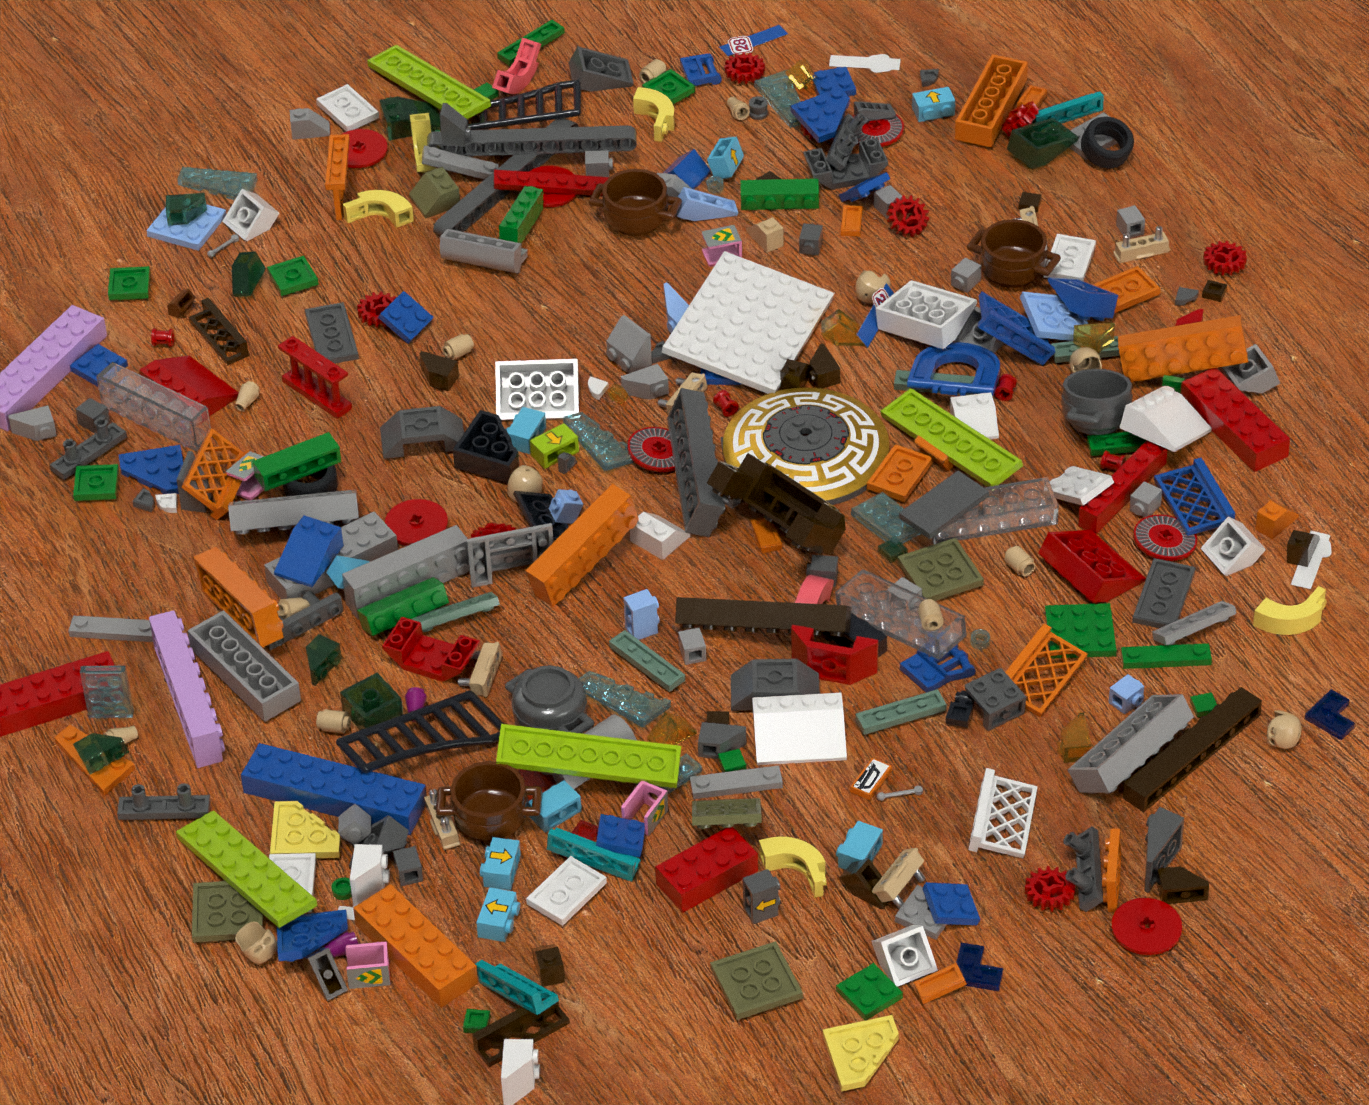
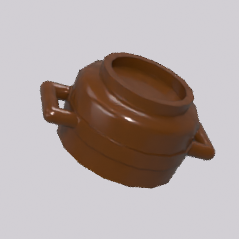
[589,169,682,236]
[967,219,1061,288]
[436,761,542,841]

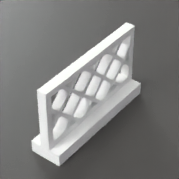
[968,768,1038,858]

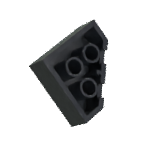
[453,410,519,483]

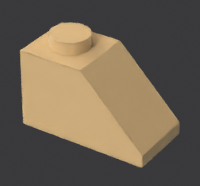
[746,217,784,253]

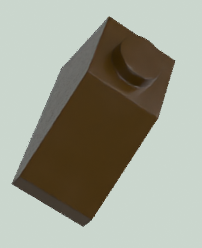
[807,343,840,389]
[419,351,459,391]
[780,359,810,390]
[1287,530,1320,567]
[839,858,889,909]
[1156,866,1209,904]
[531,944,565,987]
[301,948,348,1001]

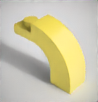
[633,87,675,142]
[410,113,437,173]
[343,190,414,228]
[1253,586,1327,635]
[759,837,826,897]

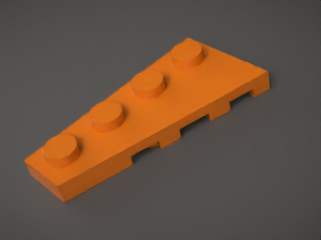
[54,724,135,796]

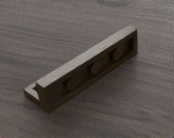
[189,298,249,365]
[472,990,570,1067]

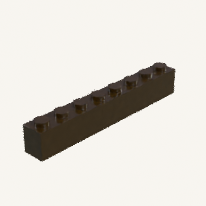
[675,597,852,637]
[1123,687,1262,813]

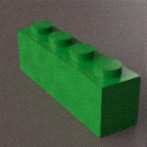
[740,179,819,210]
[499,186,543,243]
[253,432,341,491]
[357,577,449,636]

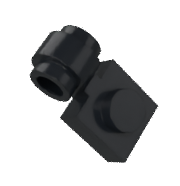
[946,690,975,728]

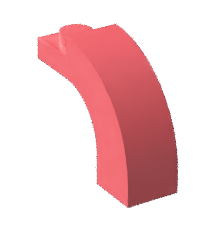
[492,38,541,94]
[790,575,834,635]

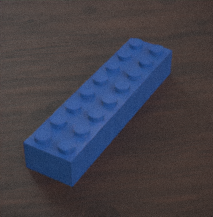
[241,743,427,835]

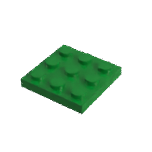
[1045,603,1117,659]

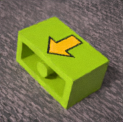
[530,423,579,469]

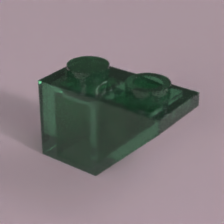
[166,193,207,226]
[232,251,266,297]
[306,634,342,686]
[73,733,129,774]

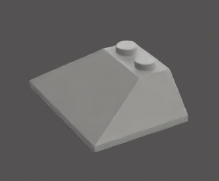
[467,523,553,588]

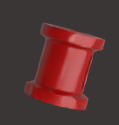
[151,328,175,347]
[995,374,1017,401]
[713,390,739,417]
[1100,450,1126,471]

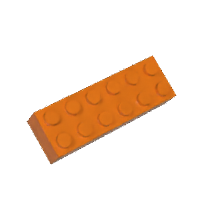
[955,54,1028,147]
[1118,315,1248,382]
[525,484,639,607]
[193,547,284,648]
[353,884,478,1008]

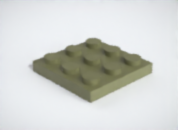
[897,538,984,601]
[692,798,762,829]
[192,881,263,943]
[710,941,803,1020]

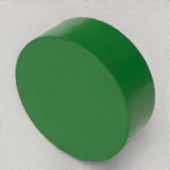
[331,877,352,900]

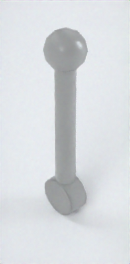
[207,234,239,258]
[877,786,923,801]

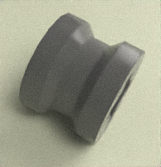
[749,96,768,120]

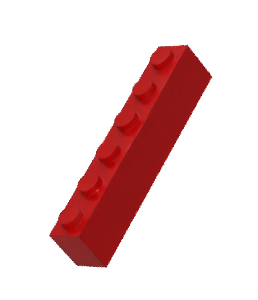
[1078,440,1168,534]

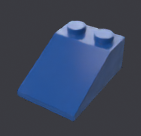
[1048,277,1118,321]
[274,515,344,588]

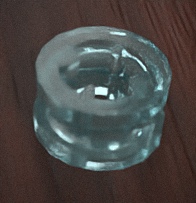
[706,176,724,194]
[970,629,990,650]

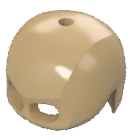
[856,270,891,304]
[1070,347,1102,373]
[507,465,543,503]
[1267,710,1302,748]
[235,921,278,964]

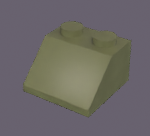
[409,167,460,219]

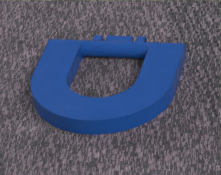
[907,342,1000,396]

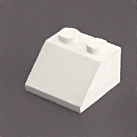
[222,189,279,241]
[950,392,999,440]
[630,512,690,560]
[1201,516,1266,576]
[350,844,390,907]
[871,925,938,986]
[501,1039,540,1105]

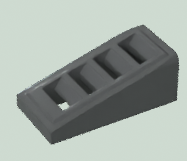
[854,101,896,121]

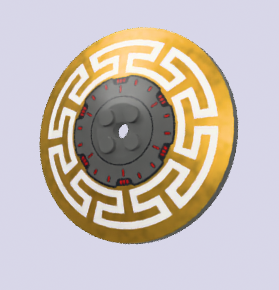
[723,388,889,505]

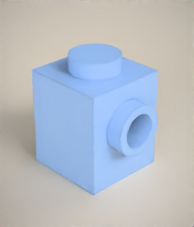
[549,489,584,524]
[1109,674,1144,714]

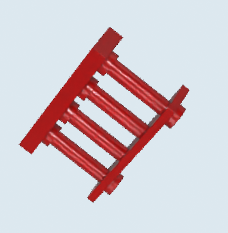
[278,336,352,419]

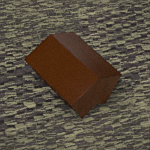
[167,288,196,318]

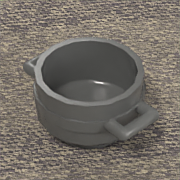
[1061,369,1133,435]
[505,665,594,734]

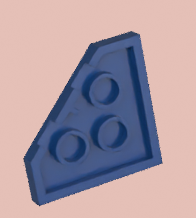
[790,88,850,143]
[118,445,183,494]
[277,909,348,962]

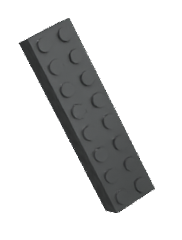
[667,388,725,537]

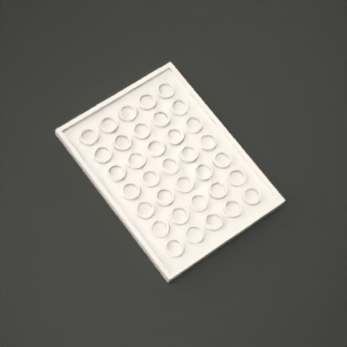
[662,251,834,394]

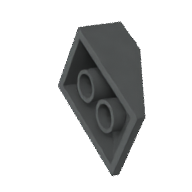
[568,46,634,92]
[1144,807,1184,893]

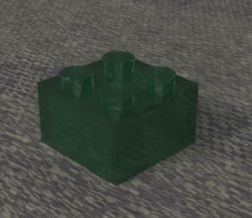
[340,672,403,730]

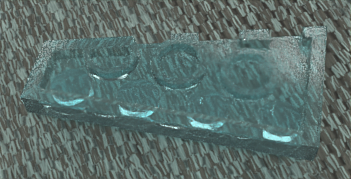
[754,70,801,128]
[177,167,257,200]
[563,412,634,471]
[579,671,671,728]

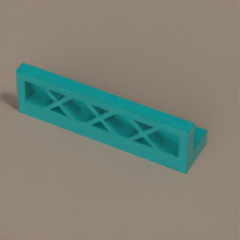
[1031,91,1104,132]
[547,827,641,882]
[475,960,559,1015]

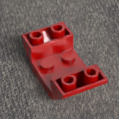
[382,617,480,682]
[791,625,878,685]

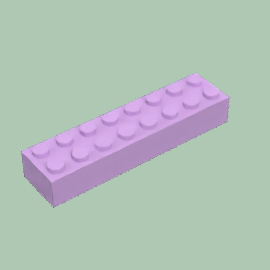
[0,305,107,431]
[149,610,225,768]

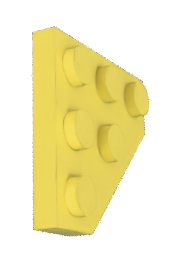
[270,801,341,858]
[823,1015,899,1091]

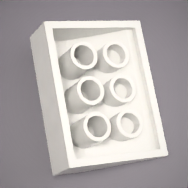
[876,280,977,349]
[495,359,579,421]
[1120,386,1212,452]
[752,693,847,765]

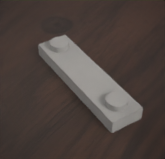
[422,145,498,179]
[1152,601,1236,645]
[69,615,153,642]
[690,765,783,799]

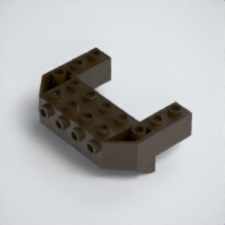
[707,453,846,555]

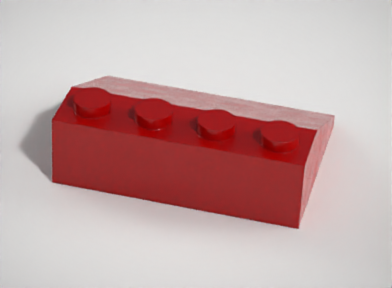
[139,355,239,426]
[1038,530,1146,603]

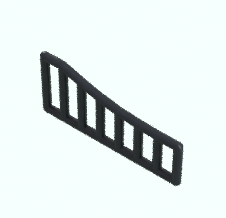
[467,80,581,130]
[336,690,504,773]

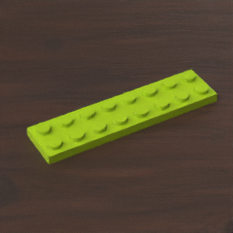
[367,45,491,120]
[880,388,1023,490]
[496,724,681,788]
[176,810,317,928]

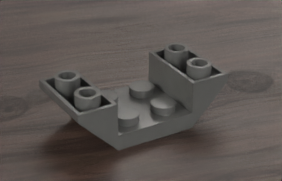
[803,138,888,190]
[380,406,464,459]
[731,659,820,711]

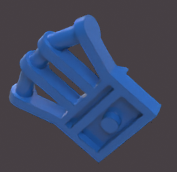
[900,634,976,693]

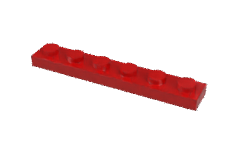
[493,169,609,196]

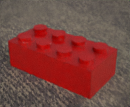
[655,827,758,913]

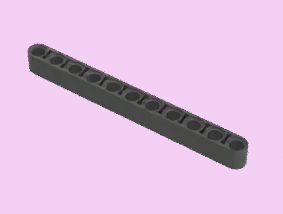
[433,118,579,236]
[427,125,637,156]

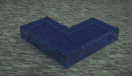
[1304,689,1355,740]
[956,942,1003,991]

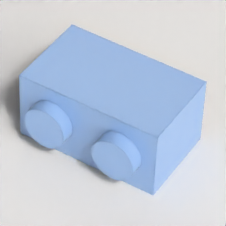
[623,589,660,640]

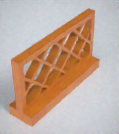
[325,134,350,220]
[181,428,250,520]
[1005,623,1088,717]

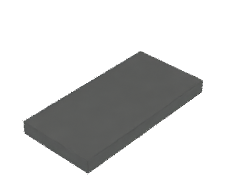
[304,302,359,363]
[899,471,989,539]
[1132,558,1196,628]

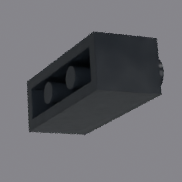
[822,604,887,658]

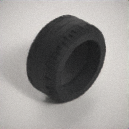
[1081,116,1134,169]
[283,465,338,496]

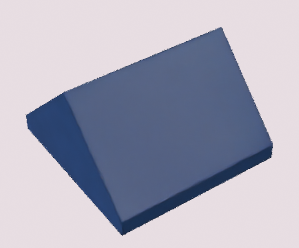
[663,149,711,190]

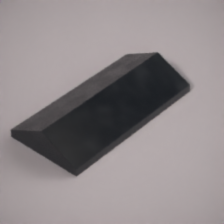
[513,491,568,542]

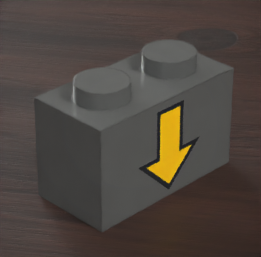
[743,869,781,924]

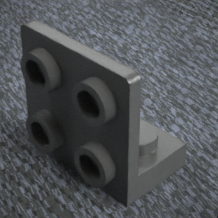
[965,668,1026,731]

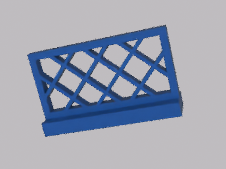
[978,292,1056,365]
[1154,457,1235,536]

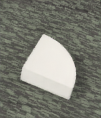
[588,377,609,400]
[155,493,177,513]

